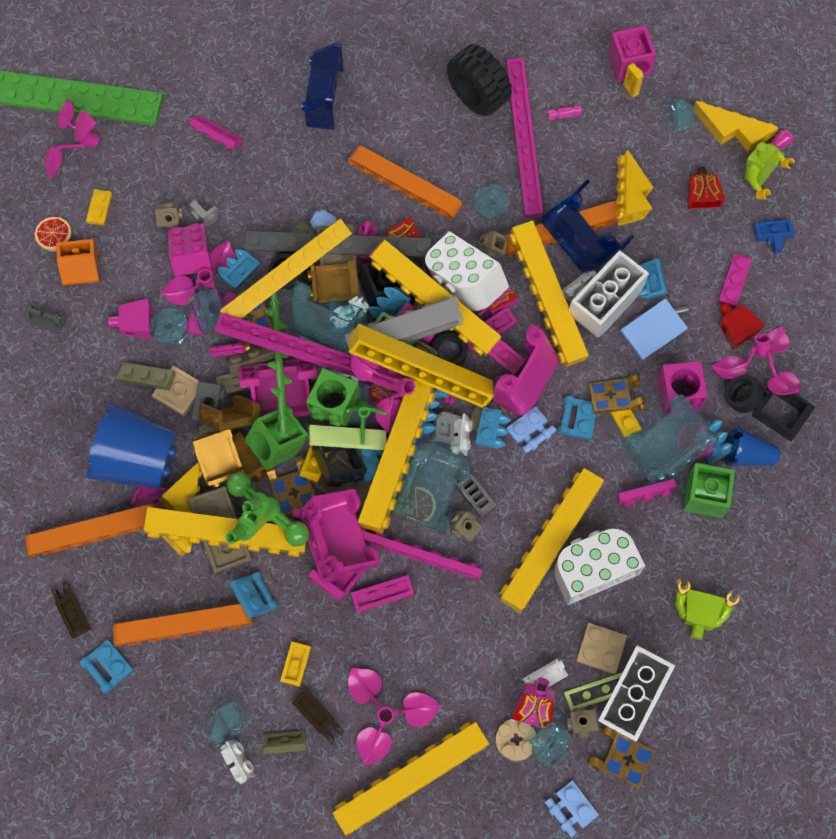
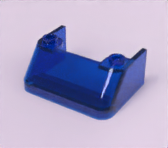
[302,43,344,130]
[542,179,634,273]

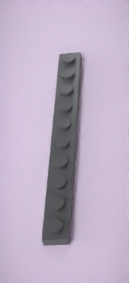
[245,231,431,258]

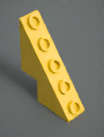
[693,101,778,152]
[616,150,654,226]
[159,463,202,556]

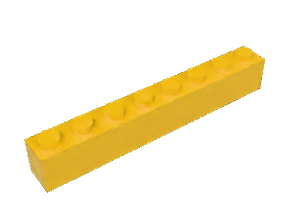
[219,218,352,319]
[509,220,589,367]
[370,240,501,356]
[349,324,494,408]
[358,380,436,534]
[500,468,604,614]
[144,507,306,557]
[333,722,489,836]

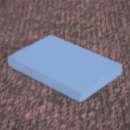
[620,298,688,361]

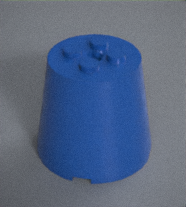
[86,403,178,489]

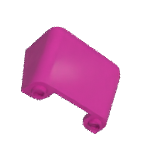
[493,324,559,416]
[300,489,380,583]

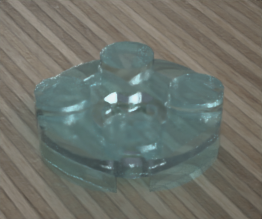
[473,184,510,220]
[150,308,189,345]
[530,722,571,766]

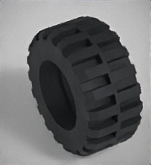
[446,45,512,116]

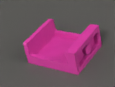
[308,568,366,603]

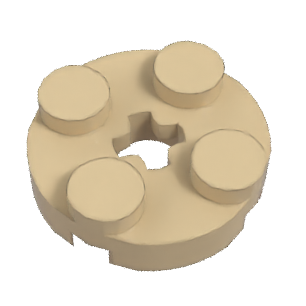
[495,719,537,761]

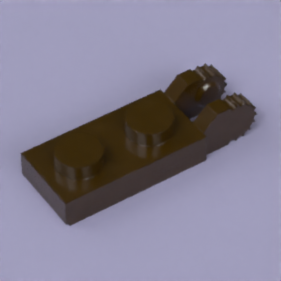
[51,581,91,639]
[292,689,345,745]

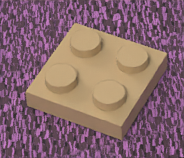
[151,366,199,417]
[576,623,627,675]

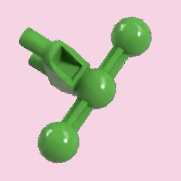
[226,472,310,547]

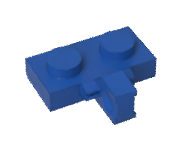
[753,219,794,254]

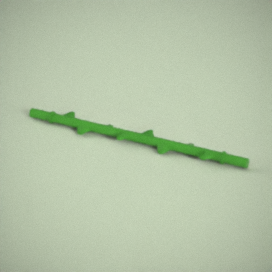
[264,291,293,438]

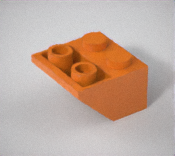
[56,239,100,286]

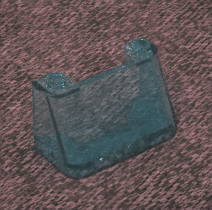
[291,281,368,355]
[622,394,719,484]
[390,443,471,535]

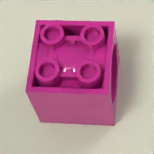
[608,26,656,82]
[657,361,708,416]

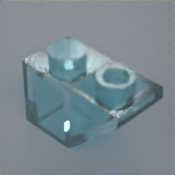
[667,97,694,130]
[207,701,248,746]

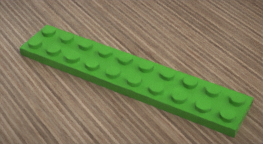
[0,70,163,126]

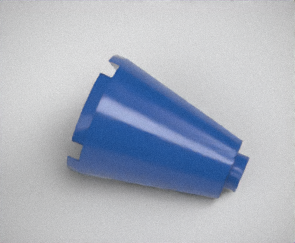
[724,427,781,466]

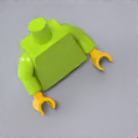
[745,142,795,200]
[675,579,739,640]

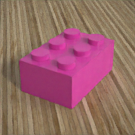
[168,223,212,277]

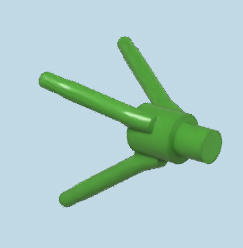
[346,399,387,445]

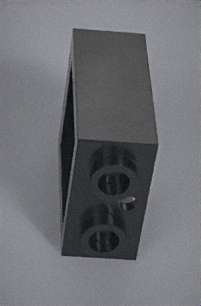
[752,387,815,441]
[312,445,367,487]

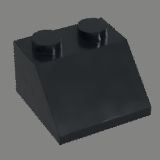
[358,262,401,306]

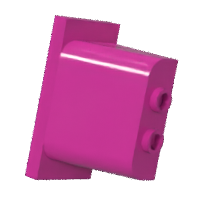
[238,359,318,418]

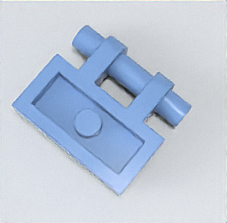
[506,407,556,453]
[545,780,599,837]

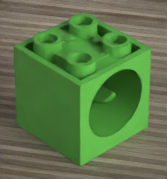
[306,368,361,427]
[245,410,309,470]
[683,463,735,519]

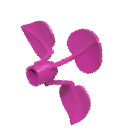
[45,99,99,179]
[161,242,238,319]
[711,326,801,395]
[350,354,415,433]
[348,668,440,765]

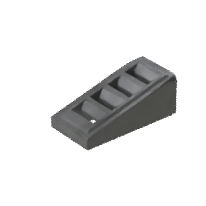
[456,473,496,517]

